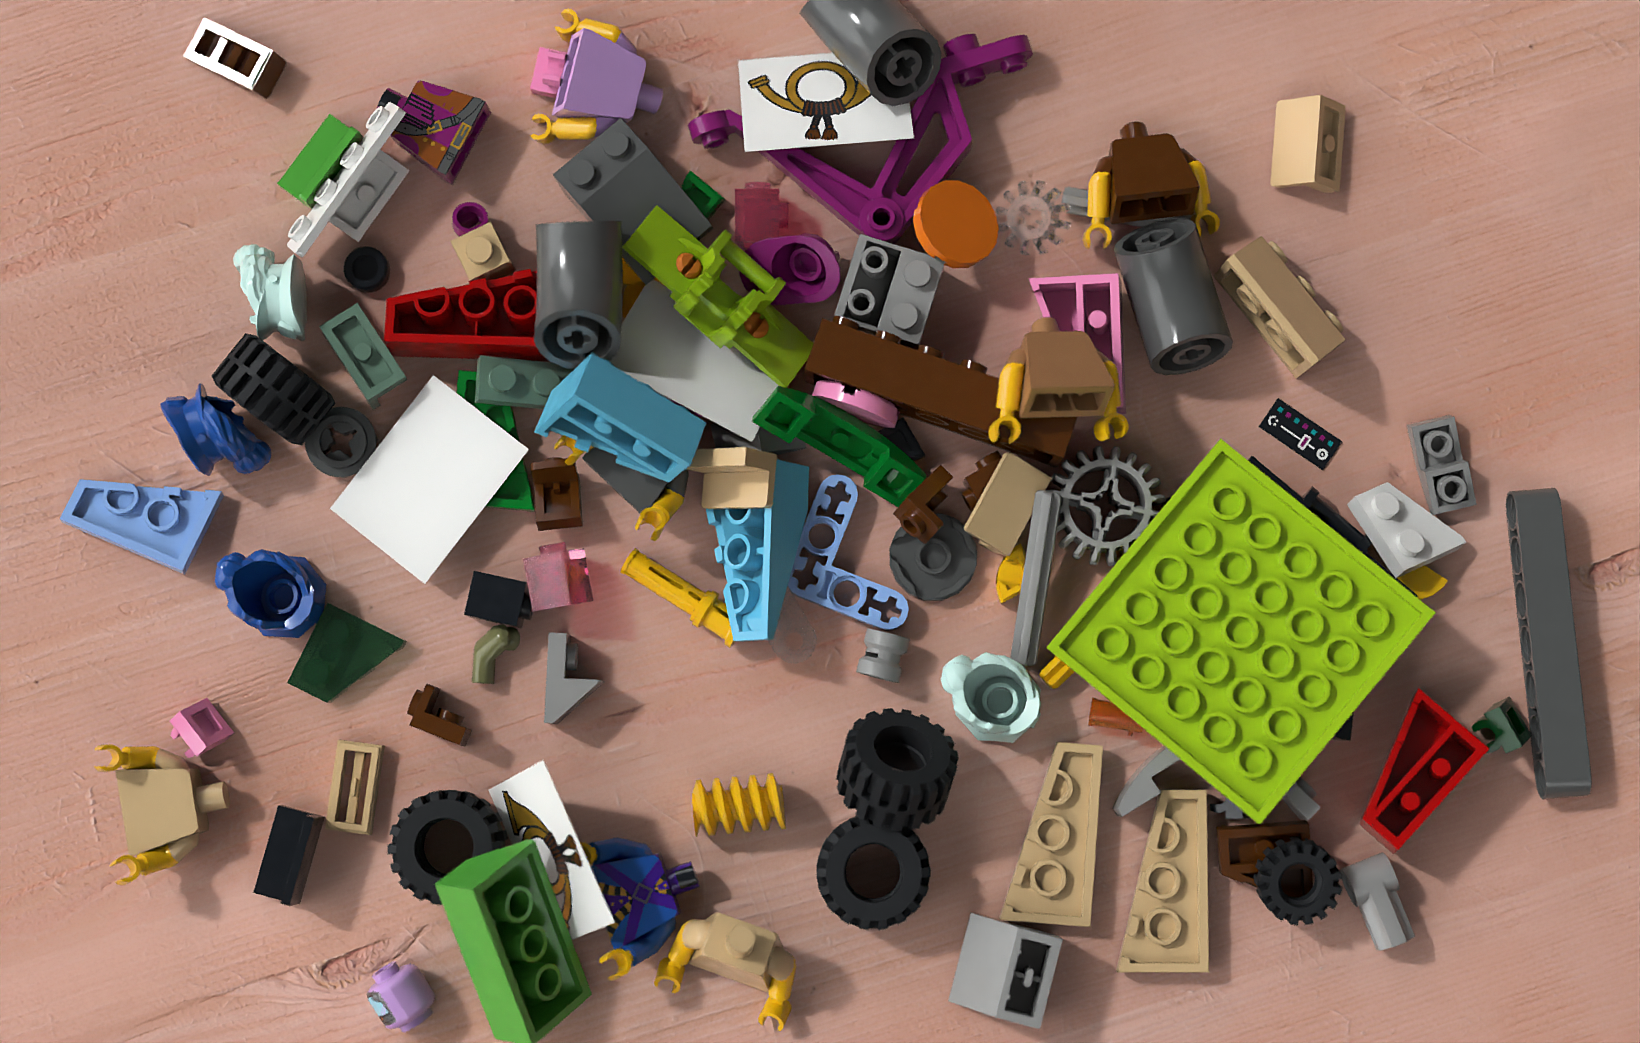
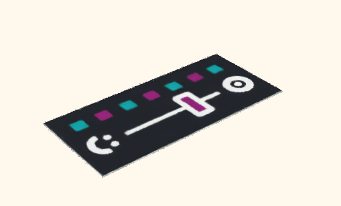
[1258,398,1342,470]

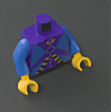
[580,837,700,980]

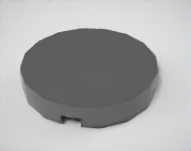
[889,513,977,601]

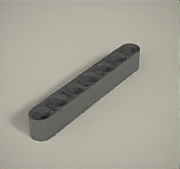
[1506,488,1592,799]

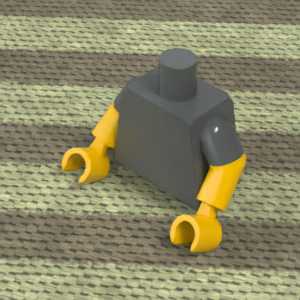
[554,435,689,541]

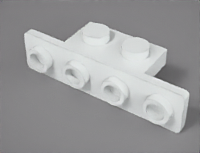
[287,102,410,258]

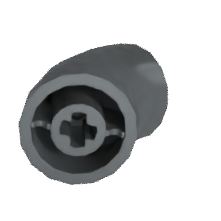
[799,0,942,106]
[1114,218,1233,375]
[534,221,623,369]

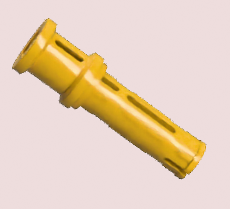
[620,548,736,648]

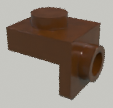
[961,450,1013,513]
[530,457,583,531]

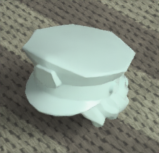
[233,244,307,341]
[941,652,1041,743]

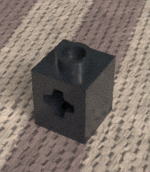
[464,571,536,628]

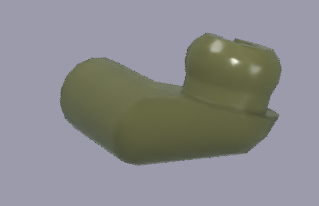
[472,624,520,684]

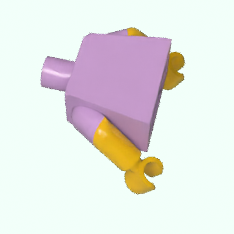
[530,9,663,144]

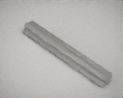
[1010,490,1062,666]

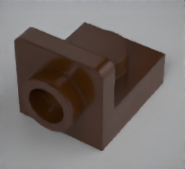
[893,465,953,544]
[407,684,472,746]

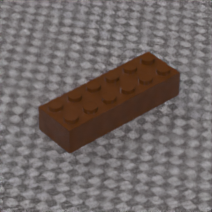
[805,316,1078,468]

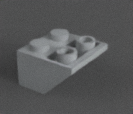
[833,234,945,350]
[948,913,1063,1029]

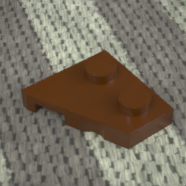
[1216,820,1313,897]

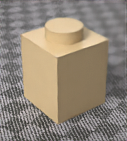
[451,222,516,281]

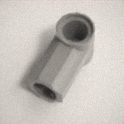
[1340,852,1415,951]

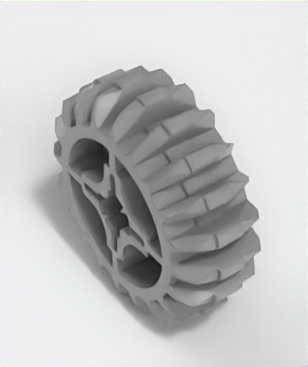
[1050,446,1166,566]

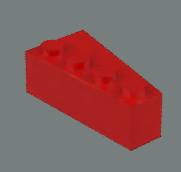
[384,269,549,361]

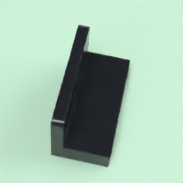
[253,805,325,906]

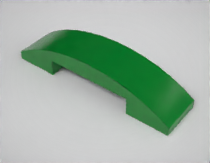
[752,386,926,507]

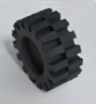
[1254,837,1342,925]

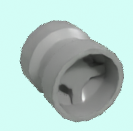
[856,628,910,683]

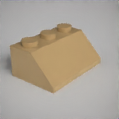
[1214,236,1346,379]

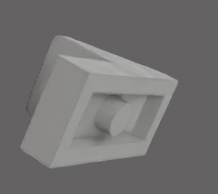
[544,632,604,724]

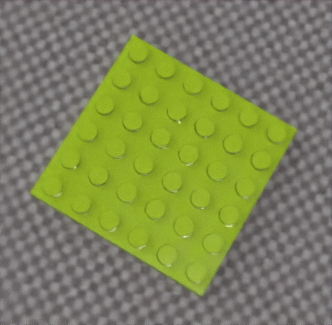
[1046,438,1436,825]

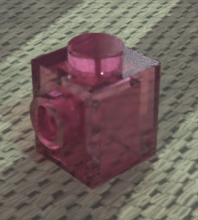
[735,182,789,250]
[523,542,594,612]

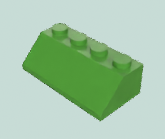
[435,839,592,1043]

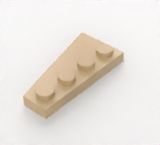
[999,742,1103,927]
[1116,790,1209,972]

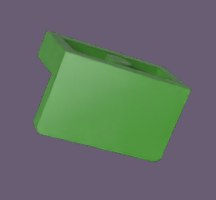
[277,114,363,210]

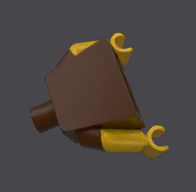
[1083,121,1220,249]

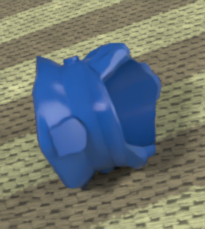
[160,383,272,476]
[215,549,326,638]

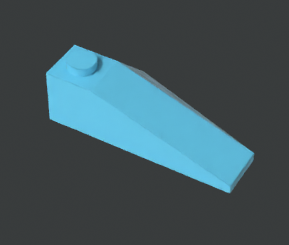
[706,459,809,642]

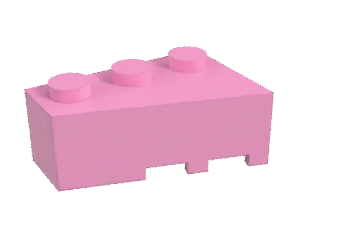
[1029,273,1126,415]

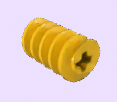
[692,773,786,837]

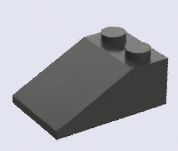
[553,118,714,285]

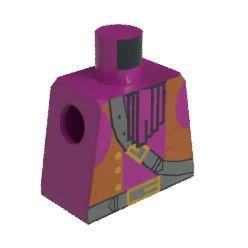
[377,80,491,185]

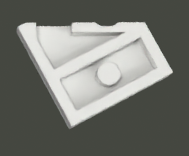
[1347,482,1466,579]

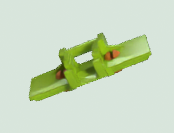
[622,205,814,388]

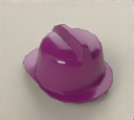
[739,233,840,305]

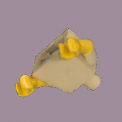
[94,744,230,885]
[654,912,797,1031]

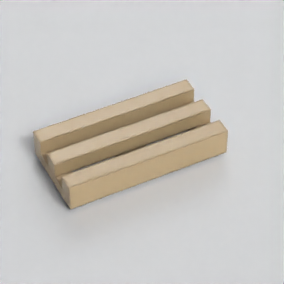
[325,740,385,835]

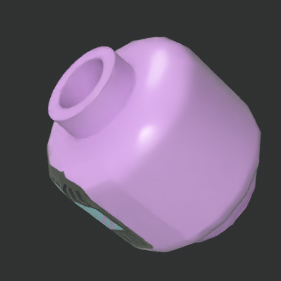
[367,961,435,1032]

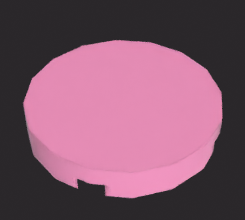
[812,380,900,428]

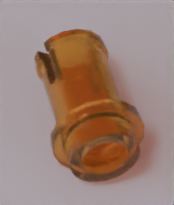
[1088,698,1143,736]

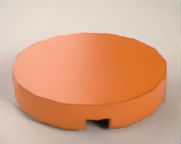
[913,180,999,268]

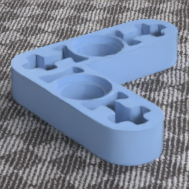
[787,474,909,631]

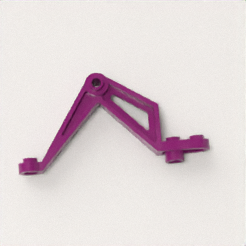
[688,34,1033,244]

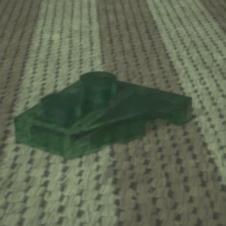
[287,603,407,703]

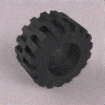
[211,333,335,445]
[836,708,958,831]
[388,790,508,905]
[817,816,931,930]

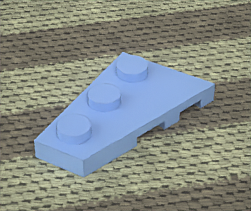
[60,479,224,574]

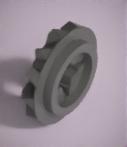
[305,407,378,478]

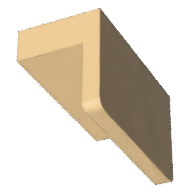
[1270,95,1346,193]
[686,447,777,510]
[964,453,1052,556]

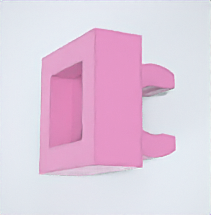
[530,47,567,98]
[170,698,234,758]

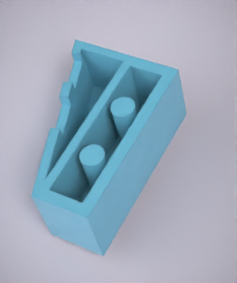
[534,353,706,482]

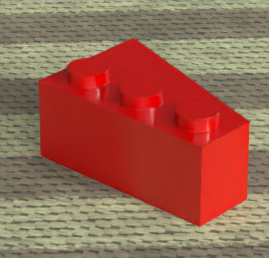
[1359,688,1489,854]

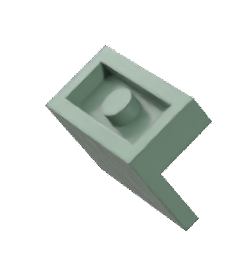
[319,303,407,410]

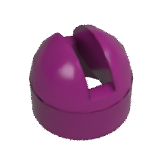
[452,202,488,237]

